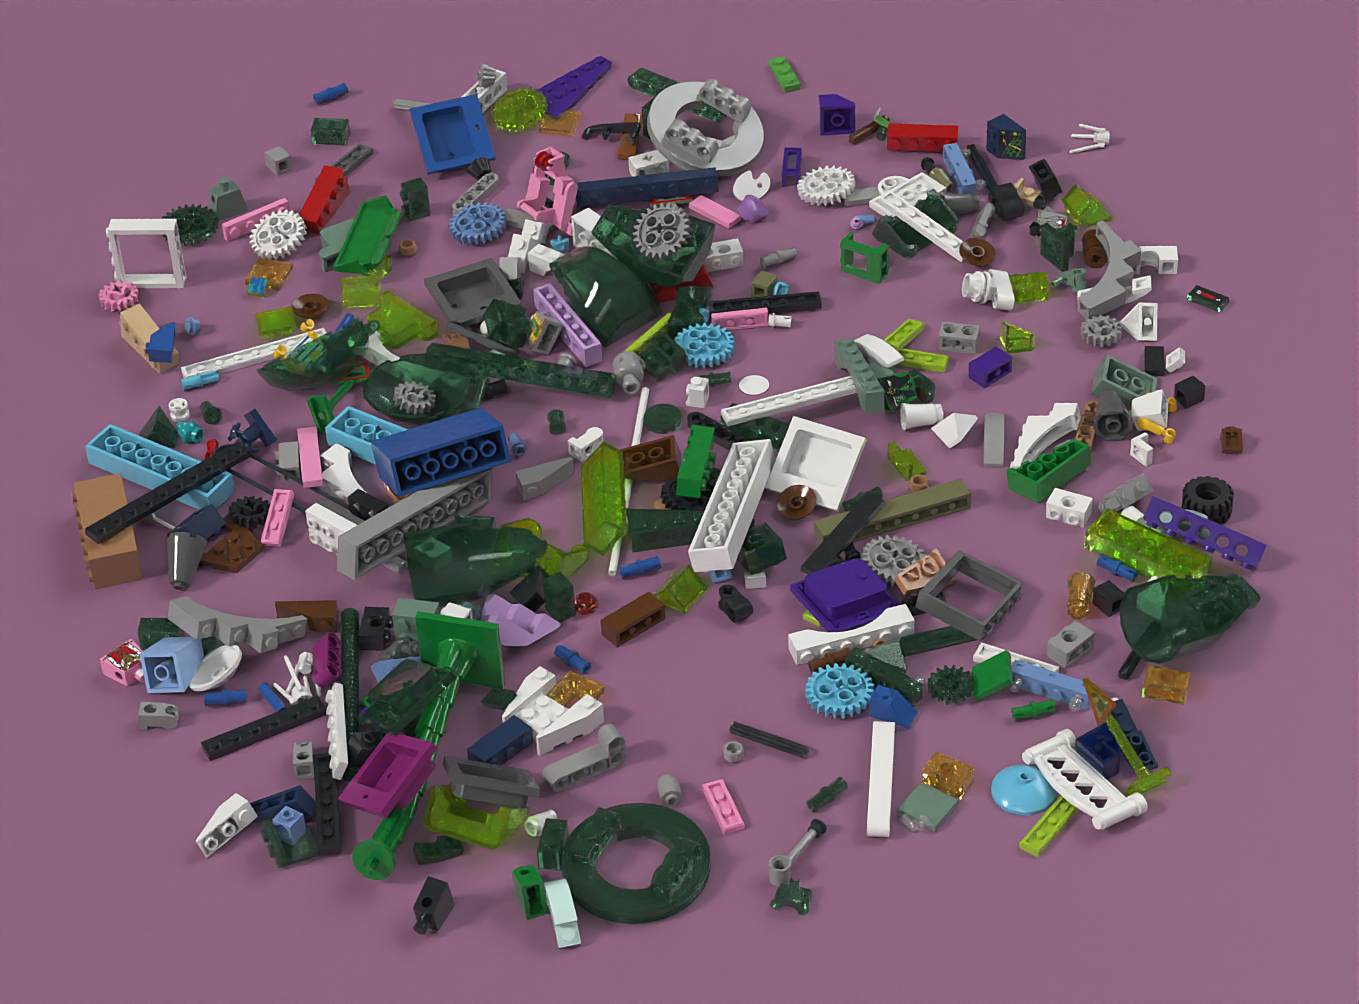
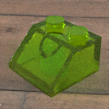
[1061,184,1113,227]
[254,306,296,339]

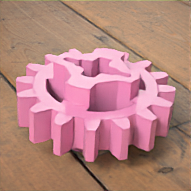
[98,280,140,312]

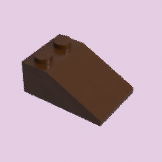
[618,435,681,482]

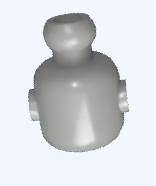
[612,351,646,394]

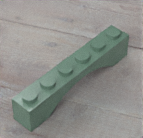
[834,338,884,414]

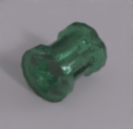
[547,409,566,435]

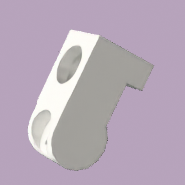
[567,427,604,462]

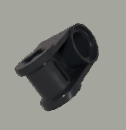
[718,585,753,623]

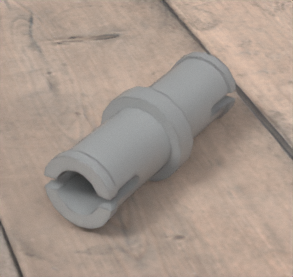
[760,247,797,268]

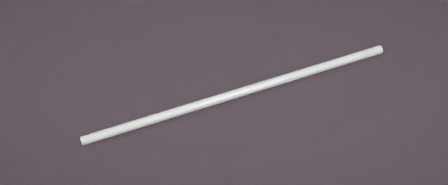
[608,387,649,576]

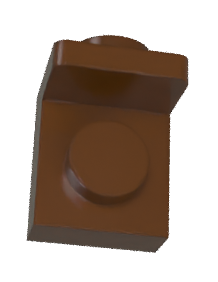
[1220,426,1243,453]

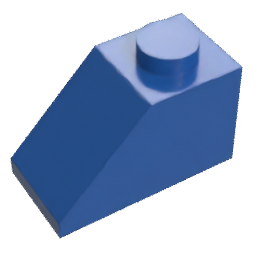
[145,322,175,363]
[870,685,917,729]

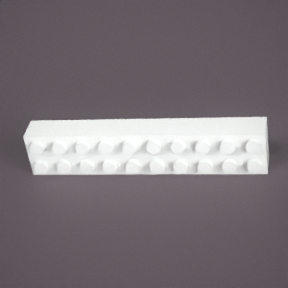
[688,439,776,572]

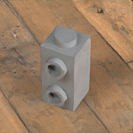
[275,441,301,483]

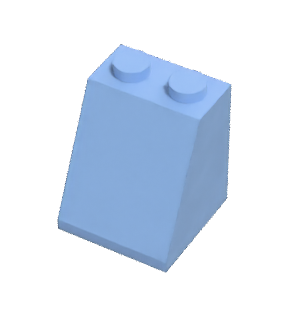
[140,636,204,693]

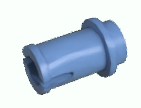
[507,433,526,456]

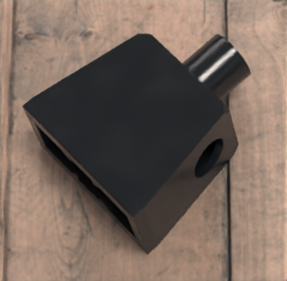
[413,876,455,935]

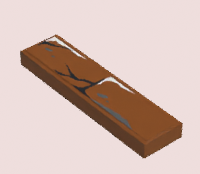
[618,114,642,160]

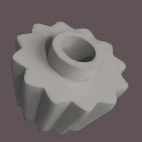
[476,64,496,87]

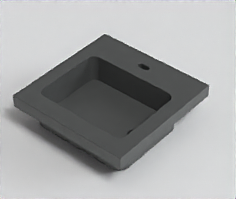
[424,258,522,326]
[443,756,540,808]

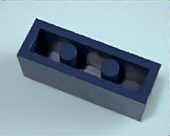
[467,715,533,765]

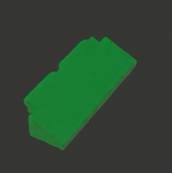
[333,195,402,275]

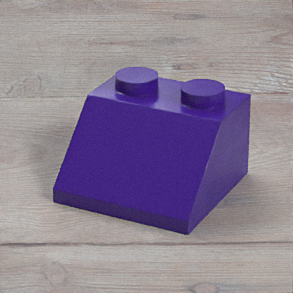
[819,94,855,136]

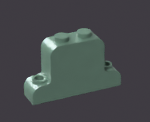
[319,218,390,272]

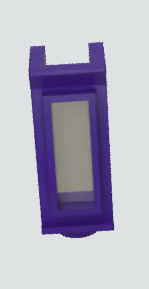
[782,147,802,187]

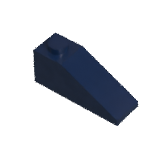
[250,785,316,823]

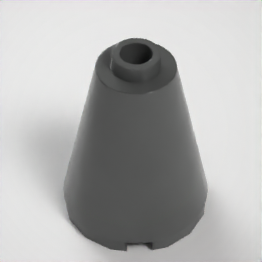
[1093,390,1133,442]
[166,532,207,590]

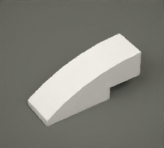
[854,334,904,368]

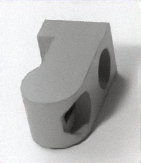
[138,702,180,730]
[293,741,314,780]

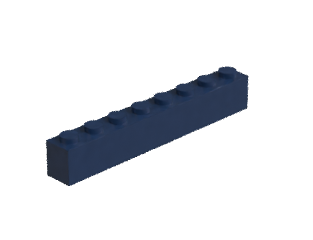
[576,167,719,208]

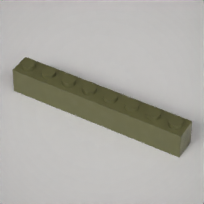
[814,479,971,545]

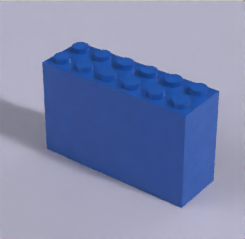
[370,407,511,497]

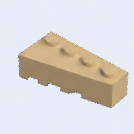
[119,303,179,374]

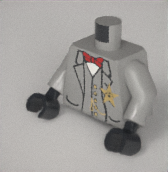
[1029,194,1078,247]

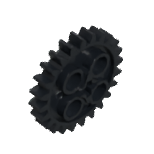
[660,475,715,520]

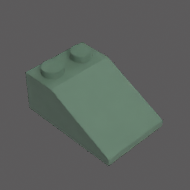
[1091,354,1157,405]

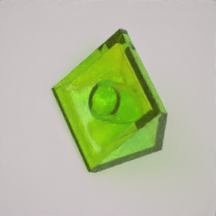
[653,565,707,614]

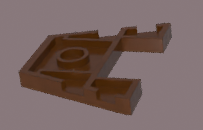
[198,513,263,573]

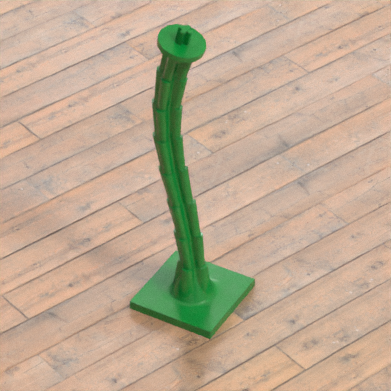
[352,611,505,880]

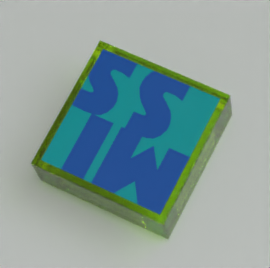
[247,276,270,297]

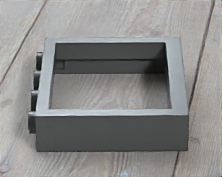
[916,550,1023,641]

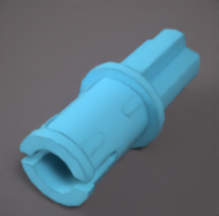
[181,370,219,391]

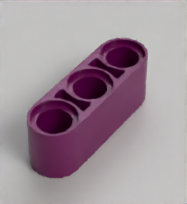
[313,632,341,688]

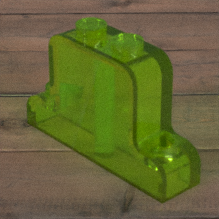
[367,290,438,349]

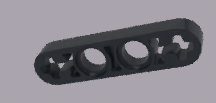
[687,412,747,451]

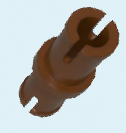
[808,648,852,673]

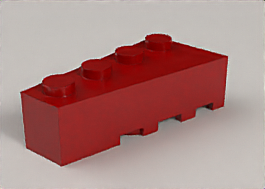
[299,165,351,234]

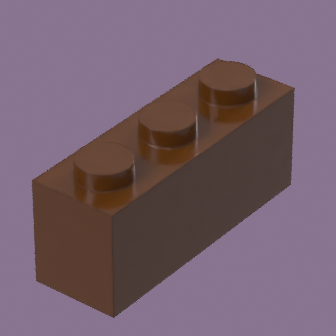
[601,592,665,647]

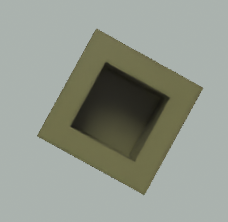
[751,270,778,297]

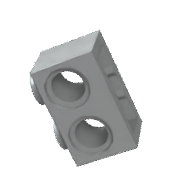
[938,321,980,354]

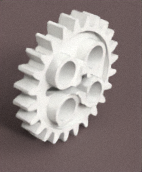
[797,166,855,206]
[249,209,307,261]

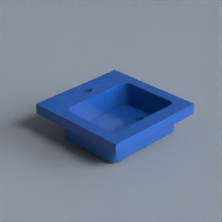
[409,94,496,175]

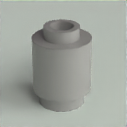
[657,774,682,807]

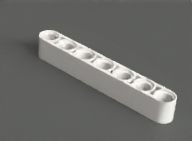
[867,721,895,837]

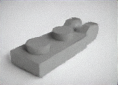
[968,202,994,239]

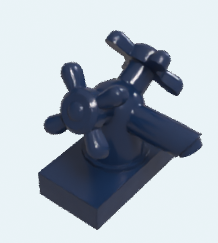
[227,408,277,454]

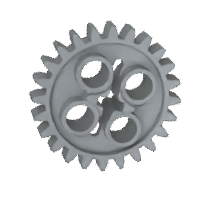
[633,203,692,261]
[861,535,927,587]

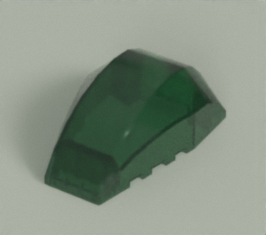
[591,204,716,286]
[549,246,662,348]

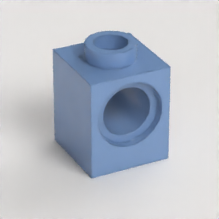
[272,806,306,846]

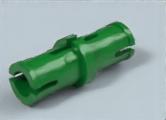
[1011,699,1056,721]

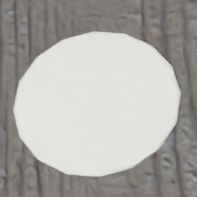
[739,375,769,395]

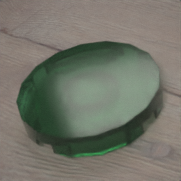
[643,404,682,434]

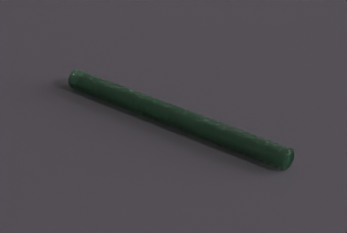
[340,608,359,781]

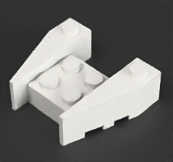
[502,666,604,756]

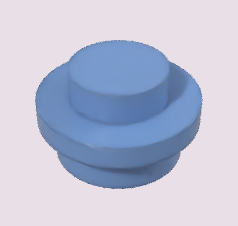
[184,317,201,335]

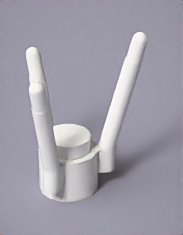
[1069,124,1109,154]
[286,652,322,697]
[273,655,313,706]

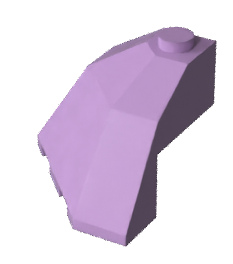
[480,594,561,647]

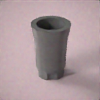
[939,192,980,217]

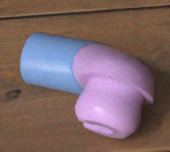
[850,215,874,229]

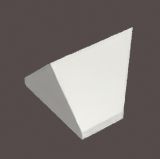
[1120,303,1158,341]
[931,413,978,449]

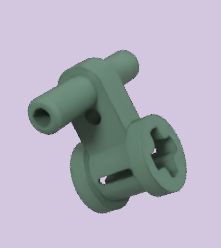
[1050,268,1088,292]

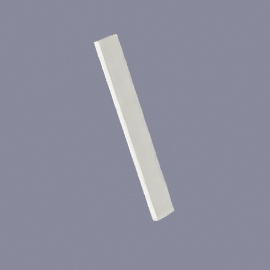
[181,328,330,379]
[721,376,857,426]

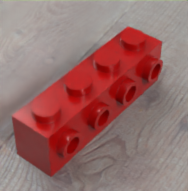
[887,123,959,152]

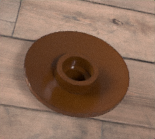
[959,238,996,266]
[292,294,329,318]
[777,485,816,520]

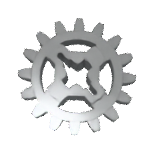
[1080,314,1122,347]
[393,381,436,415]

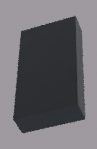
[1144,346,1164,376]

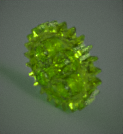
[492,87,548,132]

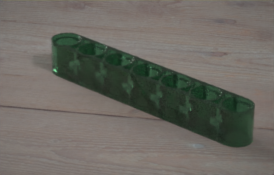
[627,68,728,123]

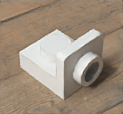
[1130,432,1153,466]

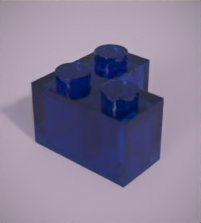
[1075,721,1123,780]

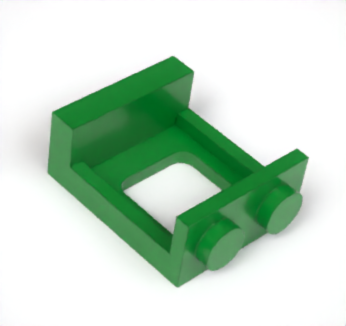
[840,232,889,284]

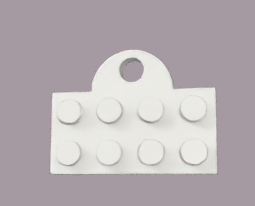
[869,172,946,223]

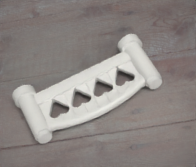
[1022,729,1148,830]

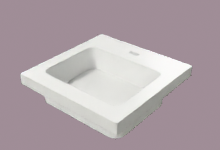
[765,416,867,512]

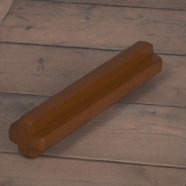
[849,115,890,144]

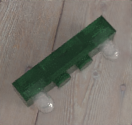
[845,647,926,707]

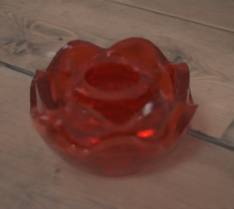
[572,592,598,615]

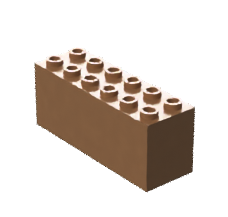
[71,473,143,590]

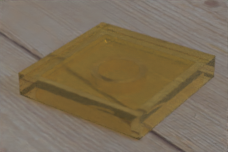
[539,110,582,136]
[245,258,293,290]

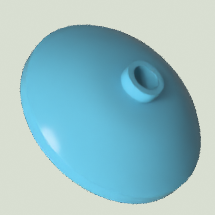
[991,764,1057,815]

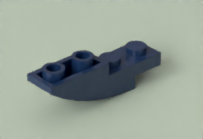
[1102,699,1158,774]

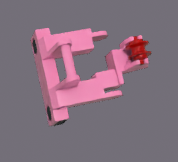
[516,147,578,236]

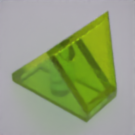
[1000,321,1035,354]

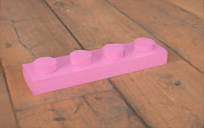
[222,198,290,242]

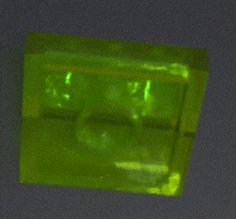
[340,276,381,308]

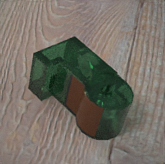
[908,369,935,403]

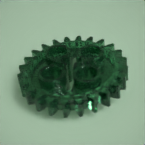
[162,204,218,246]

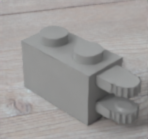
[1098,473,1154,513]

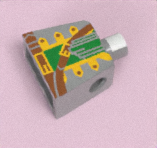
[526,311,563,355]

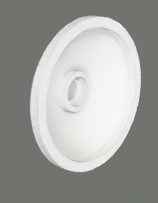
[188,644,242,692]

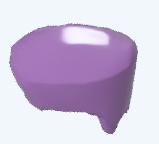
[738,195,769,224]

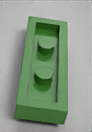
[768,56,801,93]

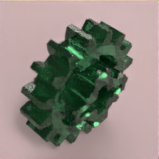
[928,665,974,705]

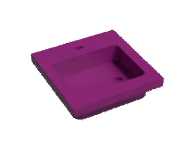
[338,731,437,818]

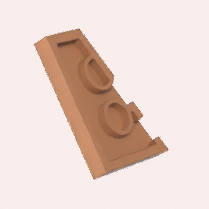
[894,548,956,595]

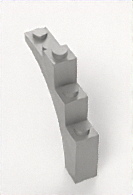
[1077,220,1141,319]
[168,596,307,653]

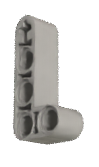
[542,724,626,792]

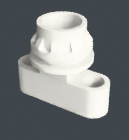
[962,269,1014,311]

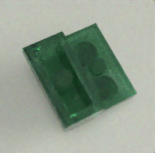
[639,331,686,381]

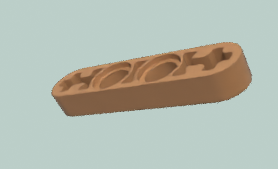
[1075,400,1098,453]

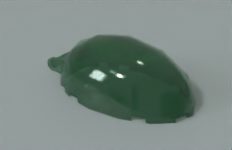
[257,318,380,391]
[361,353,490,426]

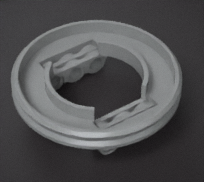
[647,79,764,177]

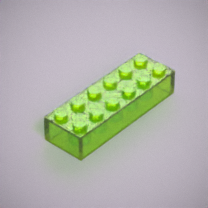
[581,442,627,556]
[1085,509,1212,598]

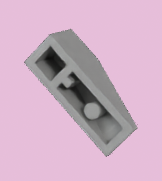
[515,457,574,500]

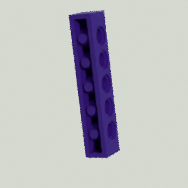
[1143,496,1267,570]

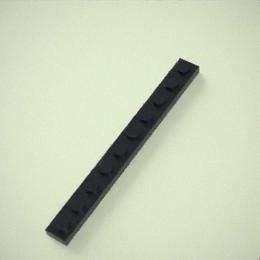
[85,442,251,544]

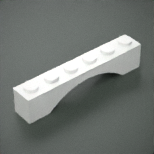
[788,604,915,666]

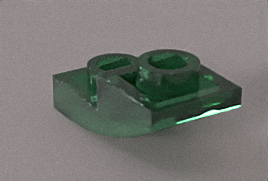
[413,835,464,865]

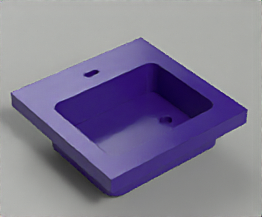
[790,558,901,633]

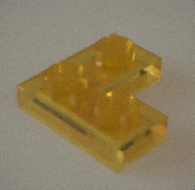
[546,671,605,707]

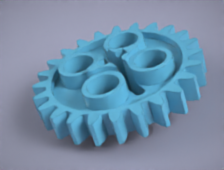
[674,323,735,368]
[805,663,874,719]

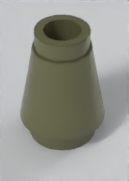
[929,167,954,192]

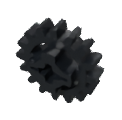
[229,496,270,528]

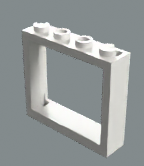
[106,219,186,288]

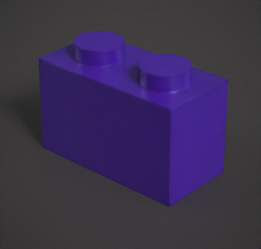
[968,347,1012,388]

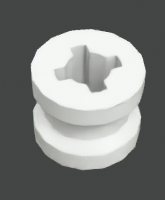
[168,398,190,422]

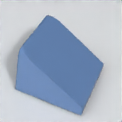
[709,569,733,584]

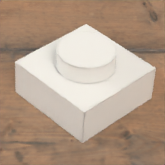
[1165,347,1185,373]

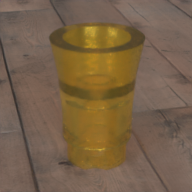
[1067,572,1096,619]

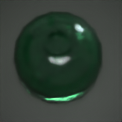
[675,286,712,314]

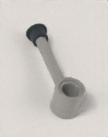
[769,819,827,887]

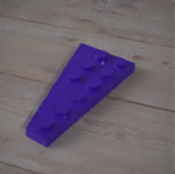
[523,56,612,122]

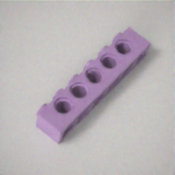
[533,283,602,367]

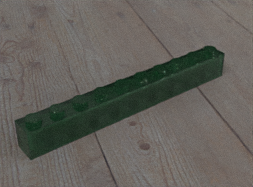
[425,342,616,398]

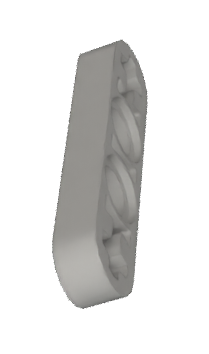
[452,173,499,214]

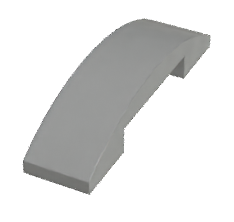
[983,413,1004,467]

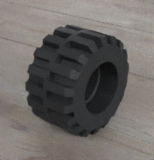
[1181,476,1234,525]

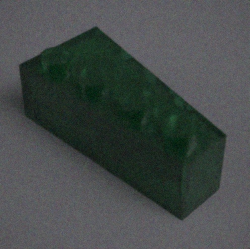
[625,508,705,553]

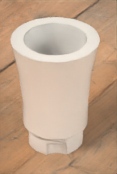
[900,403,943,430]

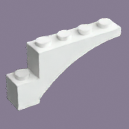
[1010,403,1081,469]
[320,443,367,504]

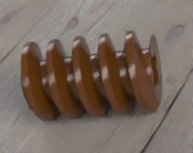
[1082,229,1108,268]

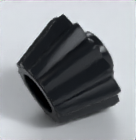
[467,157,491,180]

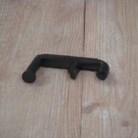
[582,122,641,145]

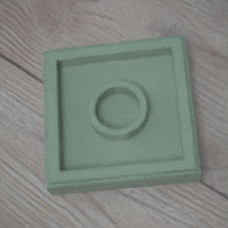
[898,782,959,832]

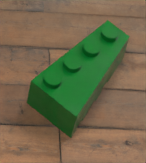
[676,425,716,498]
[1007,439,1091,503]

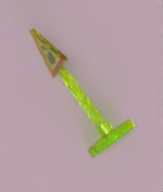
[1083,677,1172,796]

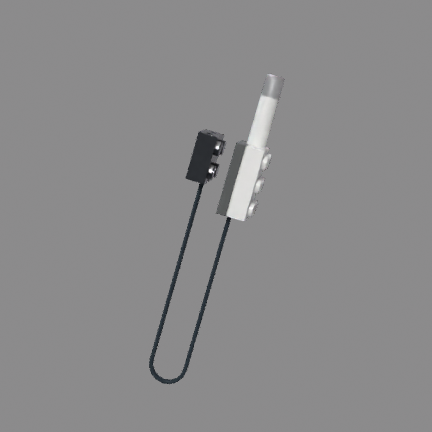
[212,444,408,575]

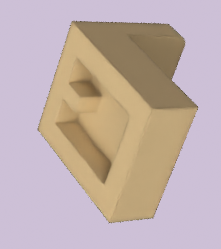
[1014,178,1041,207]

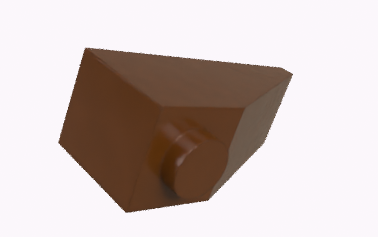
[275,600,339,632]

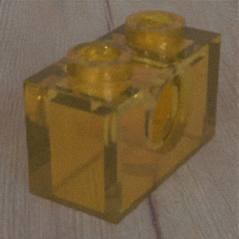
[1142,665,1191,705]
[923,752,974,799]

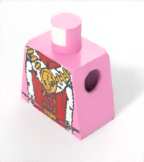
[100,639,145,686]

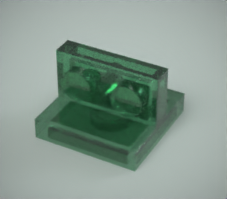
[1040,223,1075,272]

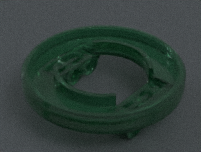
[561,803,711,924]

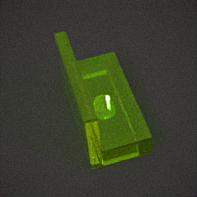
[888,441,926,481]

